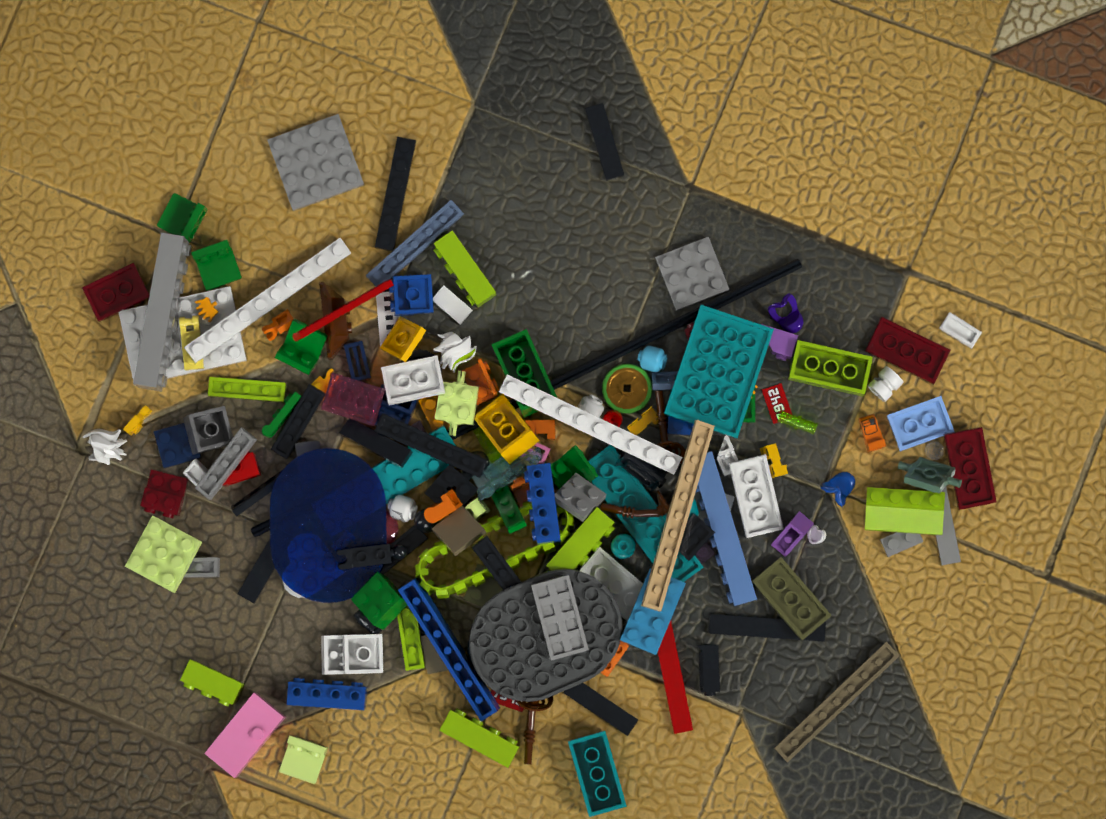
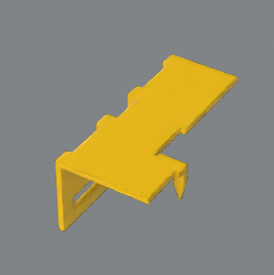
[627,406,658,435]
[760,443,788,478]

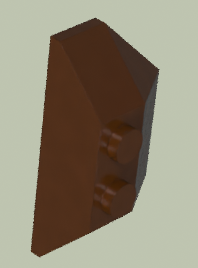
[319,282,352,360]

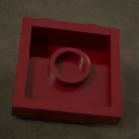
[140,470,189,519]

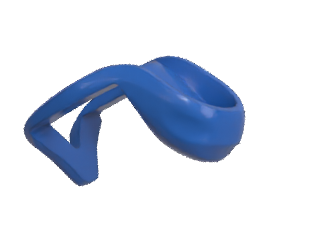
[820,472,855,507]

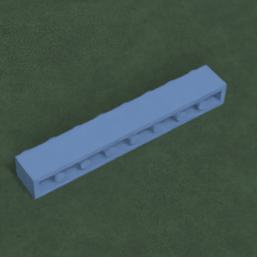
[696,451,757,606]

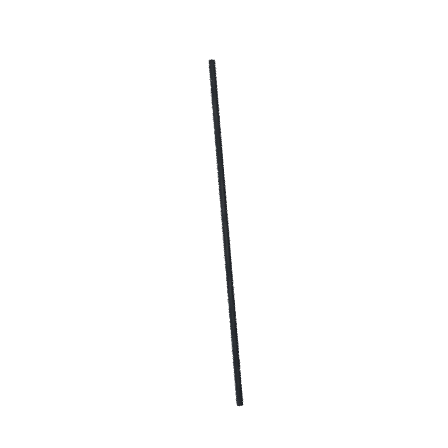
[251,259,802,537]

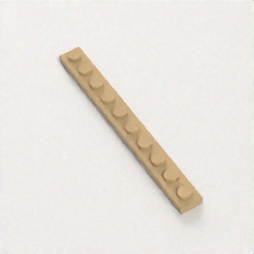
[641,420,715,612]

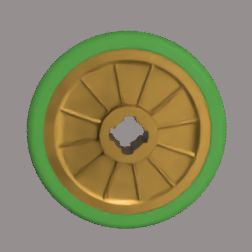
[602,364,652,414]

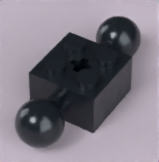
[414,450,490,533]

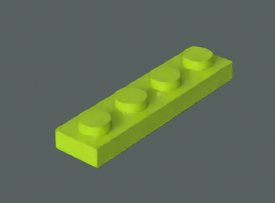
[208,377,286,402]
[397,605,425,671]

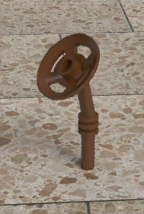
[655,390,686,465]
[600,490,670,519]
[516,696,553,765]

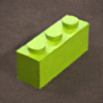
[180,659,244,707]

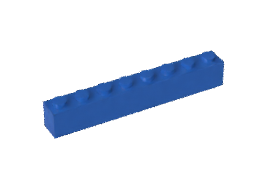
[398,577,500,721]

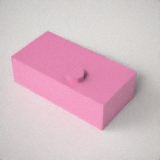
[204,693,286,778]

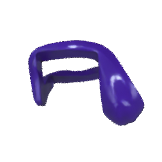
[768,293,804,334]

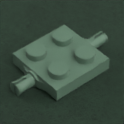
[898,457,962,494]

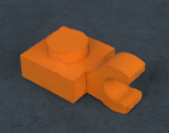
[262,309,294,341]

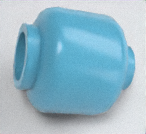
[637,346,667,372]

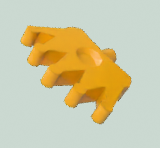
[195,297,219,322]

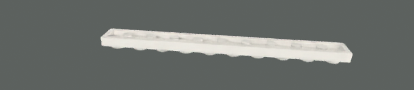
[184,238,351,363]
[499,374,682,475]

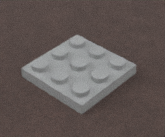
[655,237,729,311]

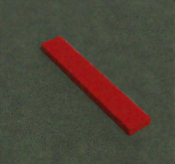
[292,280,394,342]
[658,620,693,734]

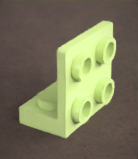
[279,735,328,784]

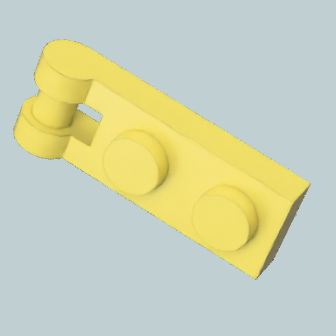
[179,315,204,371]

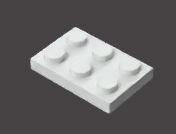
[381,355,445,405]

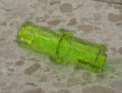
[778,410,818,435]

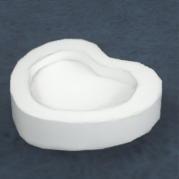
[807,525,826,544]

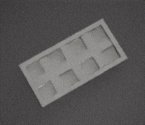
[530,574,589,661]

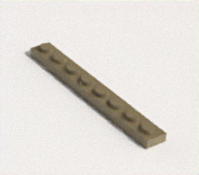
[774,642,900,763]

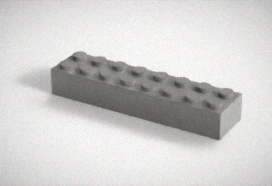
[133,233,191,392]

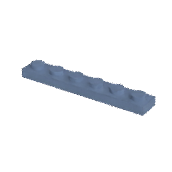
[366,200,464,286]

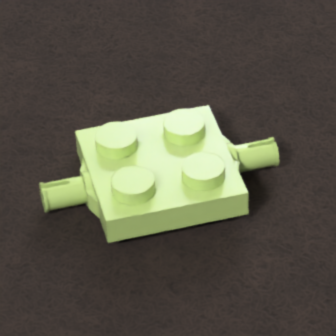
[435,371,479,436]

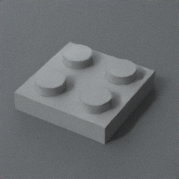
[555,473,607,522]

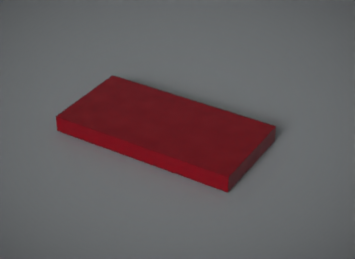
[865,317,951,385]
[944,427,997,510]

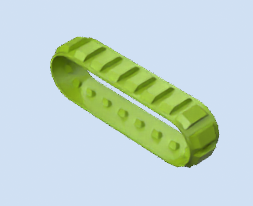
[415,501,574,599]

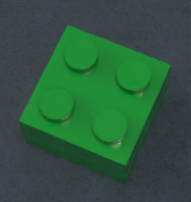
[351,572,407,630]

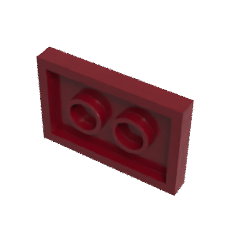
[82,262,150,322]

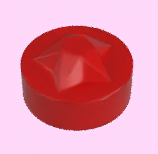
[603,410,623,427]

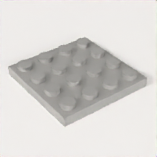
[267,114,364,211]

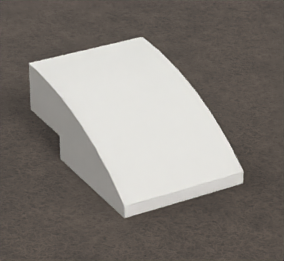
[321,634,383,675]

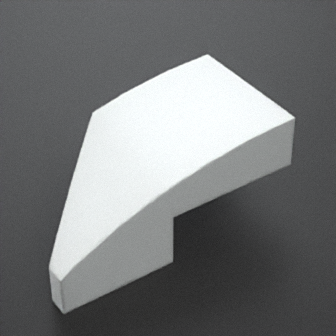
[717,435,739,477]

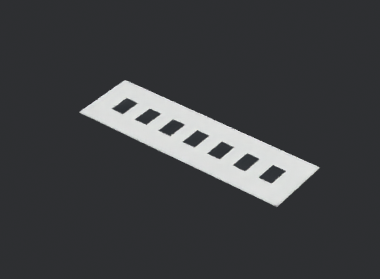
[376,275,400,346]

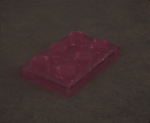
[321,373,385,426]

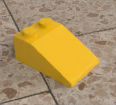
[474,394,540,465]

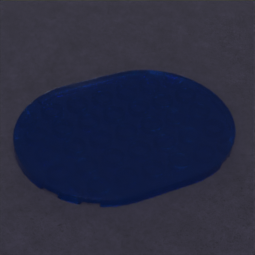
[270,448,387,603]

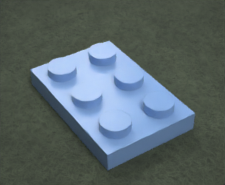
[887,396,955,452]

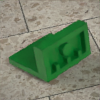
[157,193,208,243]
[191,240,242,291]
[275,319,328,375]
[551,445,598,489]

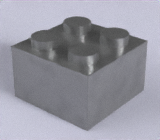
[183,406,233,454]

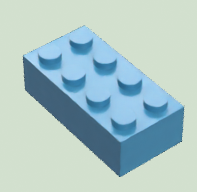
[620,568,686,655]

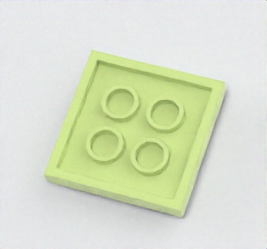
[125,515,202,593]

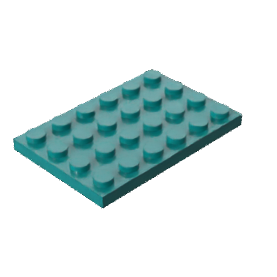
[664,305,774,439]

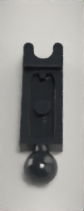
[336,543,407,570]

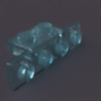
[477,447,542,500]

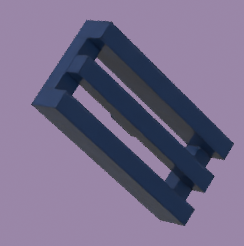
[344,341,371,383]

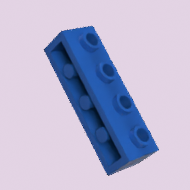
[524,463,561,545]
[287,678,367,710]

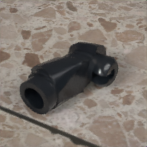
[353,609,382,634]

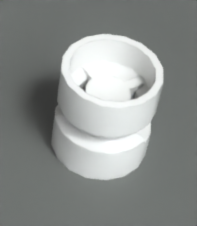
[867,366,904,402]

